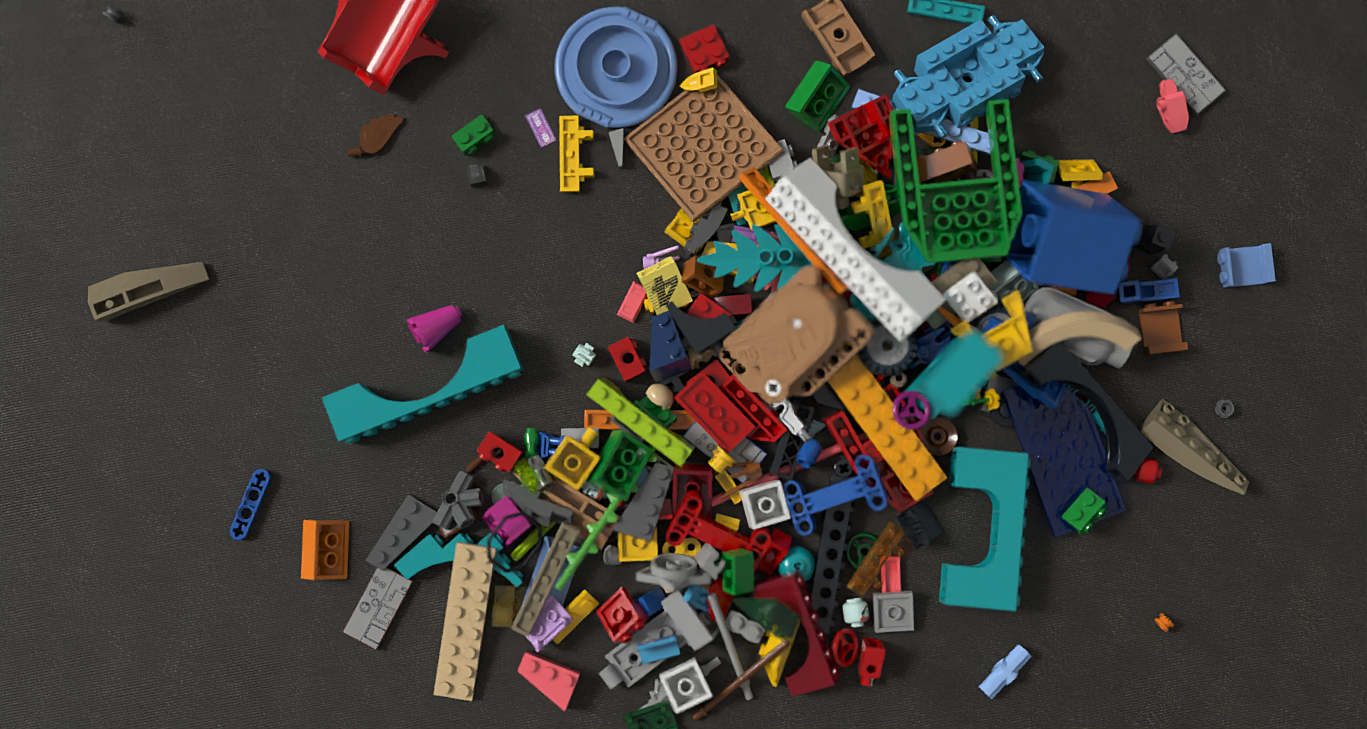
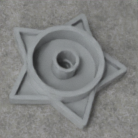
[636,553,711,593]

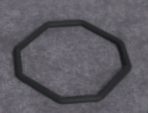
[487,511,542,573]

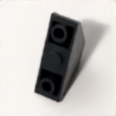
[806,368,847,411]

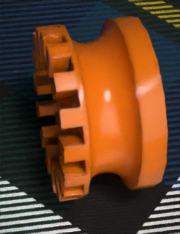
[1154,613,1174,632]

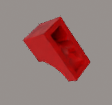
[756,528,792,576]

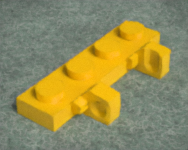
[559,116,594,193]
[851,180,895,258]

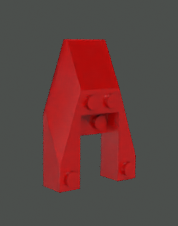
[823,382,933,512]

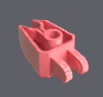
[1157,79,1189,133]

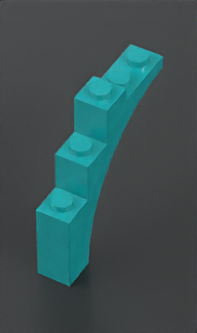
[394,532,524,587]

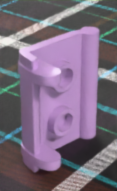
[526,593,573,652]

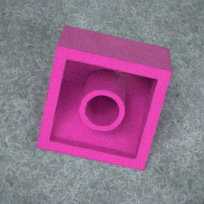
[482,496,531,547]

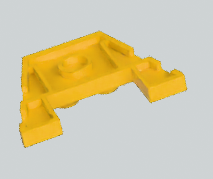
[950,290,1033,371]

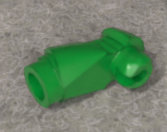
[524,428,539,460]

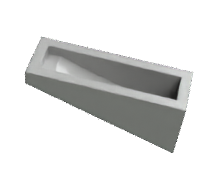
[609,128,624,168]

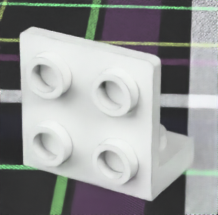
[943,272,998,322]

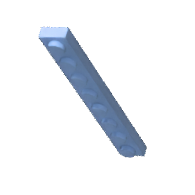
[852,89,991,156]

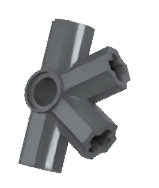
[432,471,484,530]

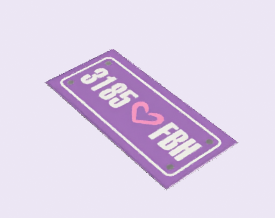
[526,108,556,147]

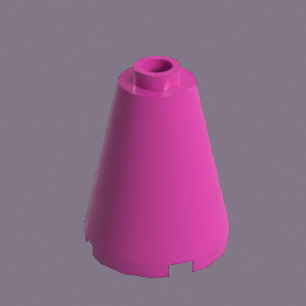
[406,305,462,353]

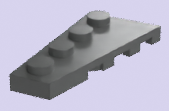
[613,463,674,543]
[366,495,437,571]

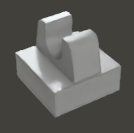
[1150,254,1178,280]

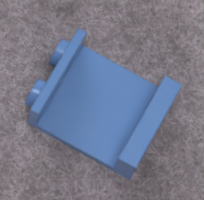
[1217,243,1276,288]

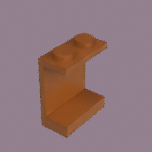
[1139,301,1188,355]

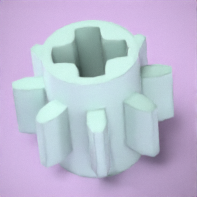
[572,343,596,367]

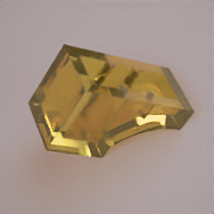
[492,586,515,627]

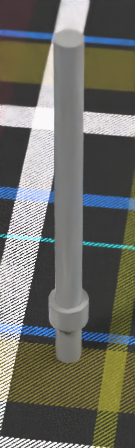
[708,593,753,700]

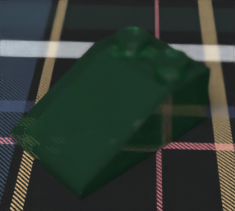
[732,598,800,640]

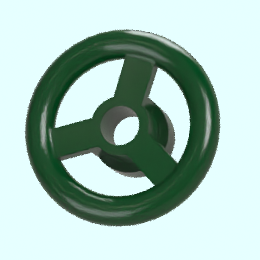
[845,532,883,571]

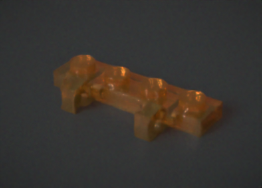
[847,521,905,597]

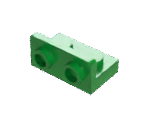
[451,114,496,155]
[633,396,677,429]

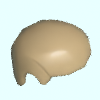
[687,347,715,370]
[646,384,674,410]

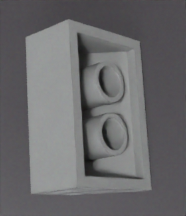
[661,585,720,650]

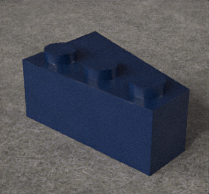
[650,311,692,382]

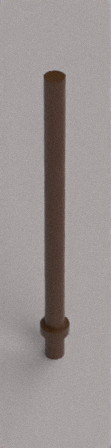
[692,639,790,721]

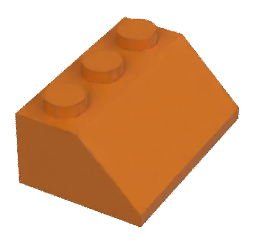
[301,520,349,580]

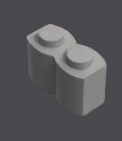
[725,610,765,643]

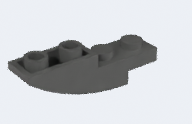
[684,200,727,258]
[503,479,573,527]

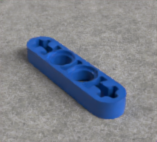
[229,469,272,540]

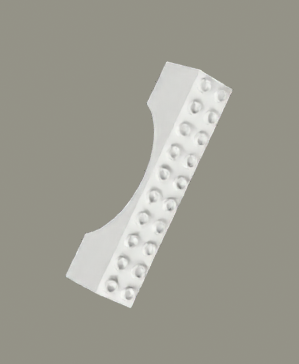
[766,158,946,342]

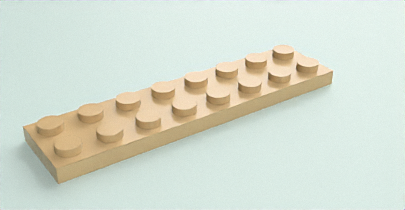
[434,542,496,701]

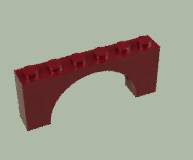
[753,569,840,696]

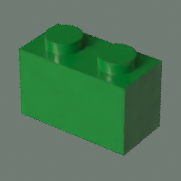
[722,548,754,595]

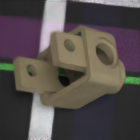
[812,145,864,209]

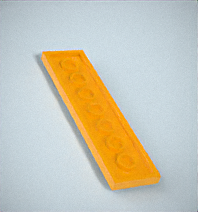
[823,354,947,501]

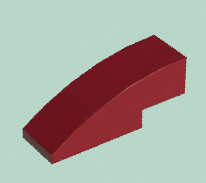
[693,294,752,316]

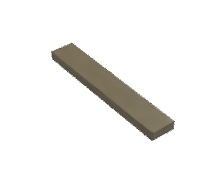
[511,522,580,637]

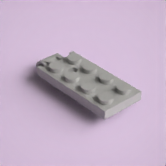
[599,611,687,689]

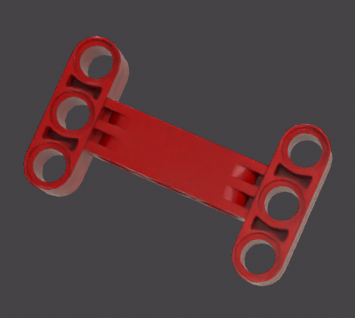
[666,491,771,573]

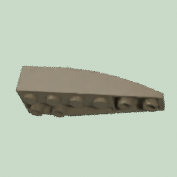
[88,262,210,322]

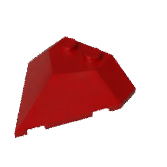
[827,94,894,179]

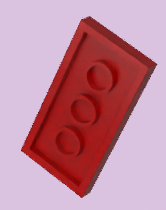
[674,371,756,454]

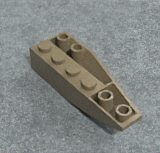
[1140,399,1249,495]

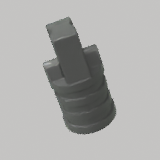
[528,455,555,492]

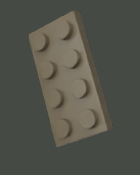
[926,258,997,330]

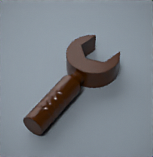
[465,448,503,473]

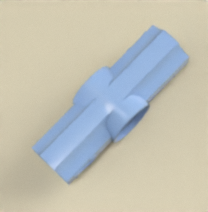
[979,644,1032,699]

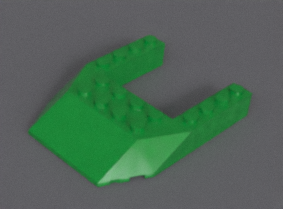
[889,99,1022,263]

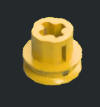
[708,446,736,474]

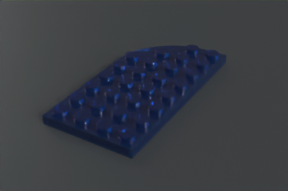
[1001,385,1126,537]

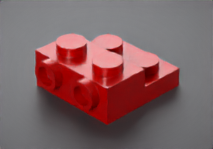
[679,24,729,74]
[596,587,648,644]

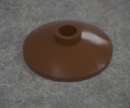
[920,417,957,455]

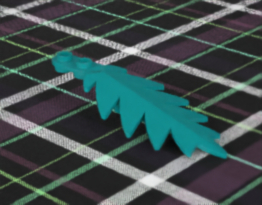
[697,224,813,292]

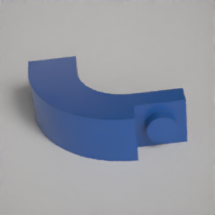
[1118,278,1180,303]

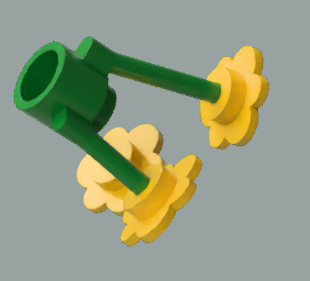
[962,369,1000,410]

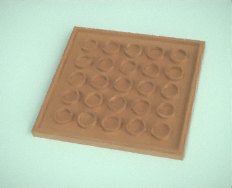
[623,75,784,223]

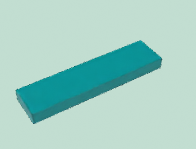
[907,0,985,25]

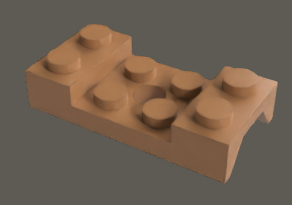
[801,0,875,78]

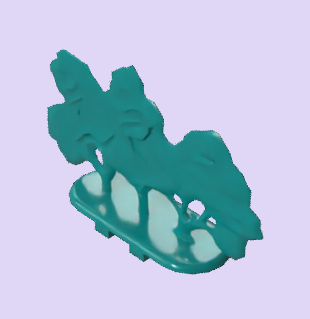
[848,222,936,321]

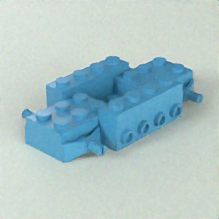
[892,15,1045,138]

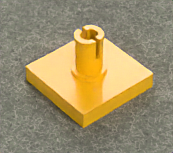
[1057,160,1103,188]

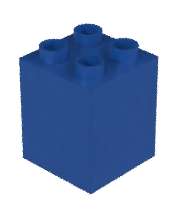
[1004,180,1141,294]

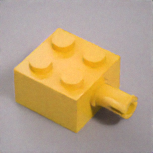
[544,427,600,490]

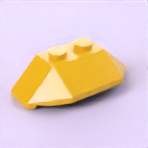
[758,613,800,687]

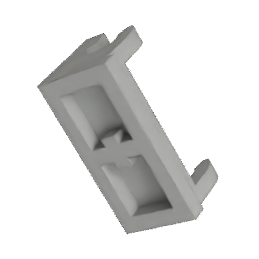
[693,543,725,579]

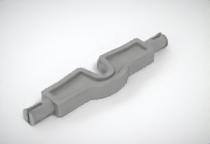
[768,398,811,443]

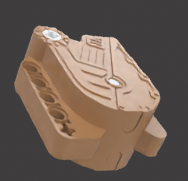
[719,265,875,404]

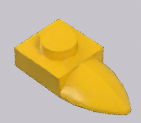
[680,68,718,92]

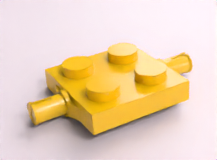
[730,181,776,231]

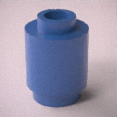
[796,439,822,468]

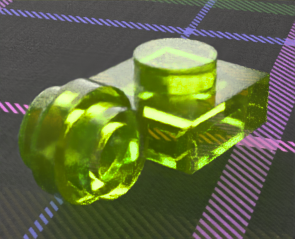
[513,460,537,493]

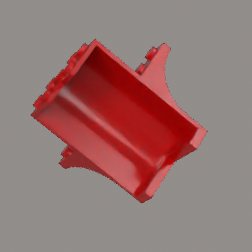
[317,0,449,95]

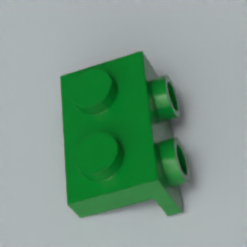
[1062,488,1107,536]

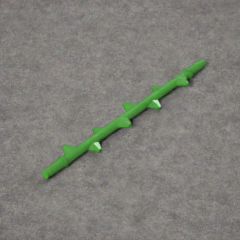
[555,429,669,591]

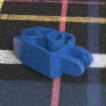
[909,325,952,369]

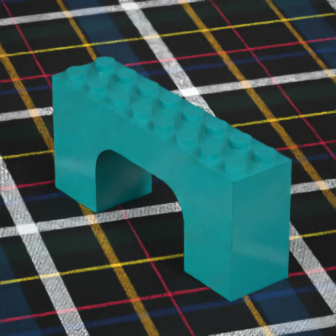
[900,330,1004,420]
[939,447,1031,611]

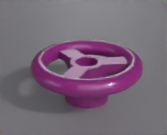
[893,391,931,430]

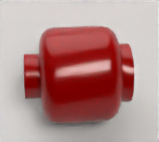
[1133,458,1162,484]

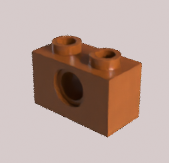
[681,255,724,298]

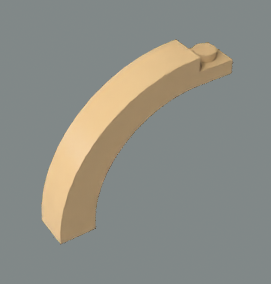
[1018,311,1141,366]

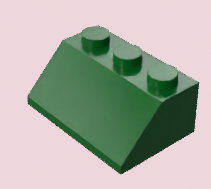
[785,60,850,133]
[586,430,653,501]

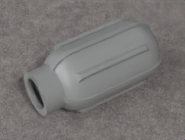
[1023,287,1133,368]

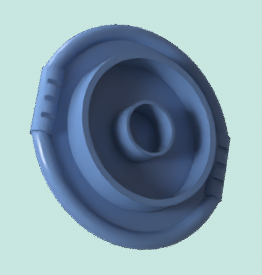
[555,6,677,128]

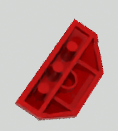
[720,374,788,442]

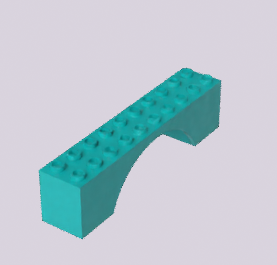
[322,325,524,444]

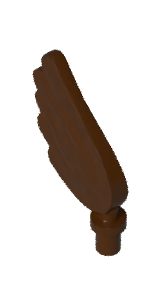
[347,114,404,157]

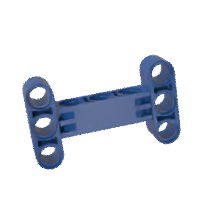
[783,455,889,535]

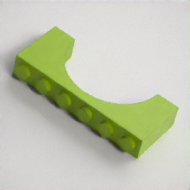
[587,377,695,466]

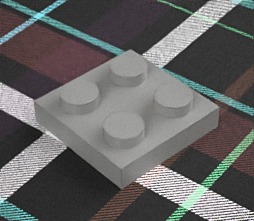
[873,591,914,633]

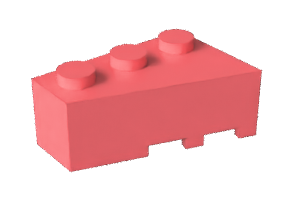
[518,650,581,711]

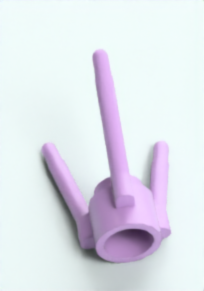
[643,246,682,276]

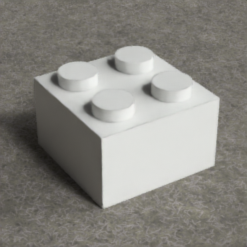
[739,479,790,529]
[659,658,712,713]

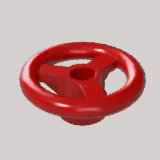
[831,628,859,667]

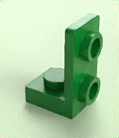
[1018,150,1059,185]

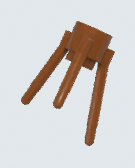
[721,461,762,498]

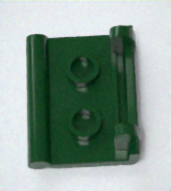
[623,700,679,729]

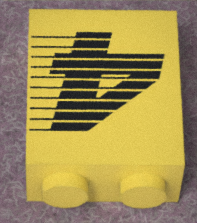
[637,256,693,315]

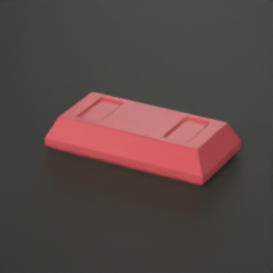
[617,281,647,323]
[881,556,901,593]

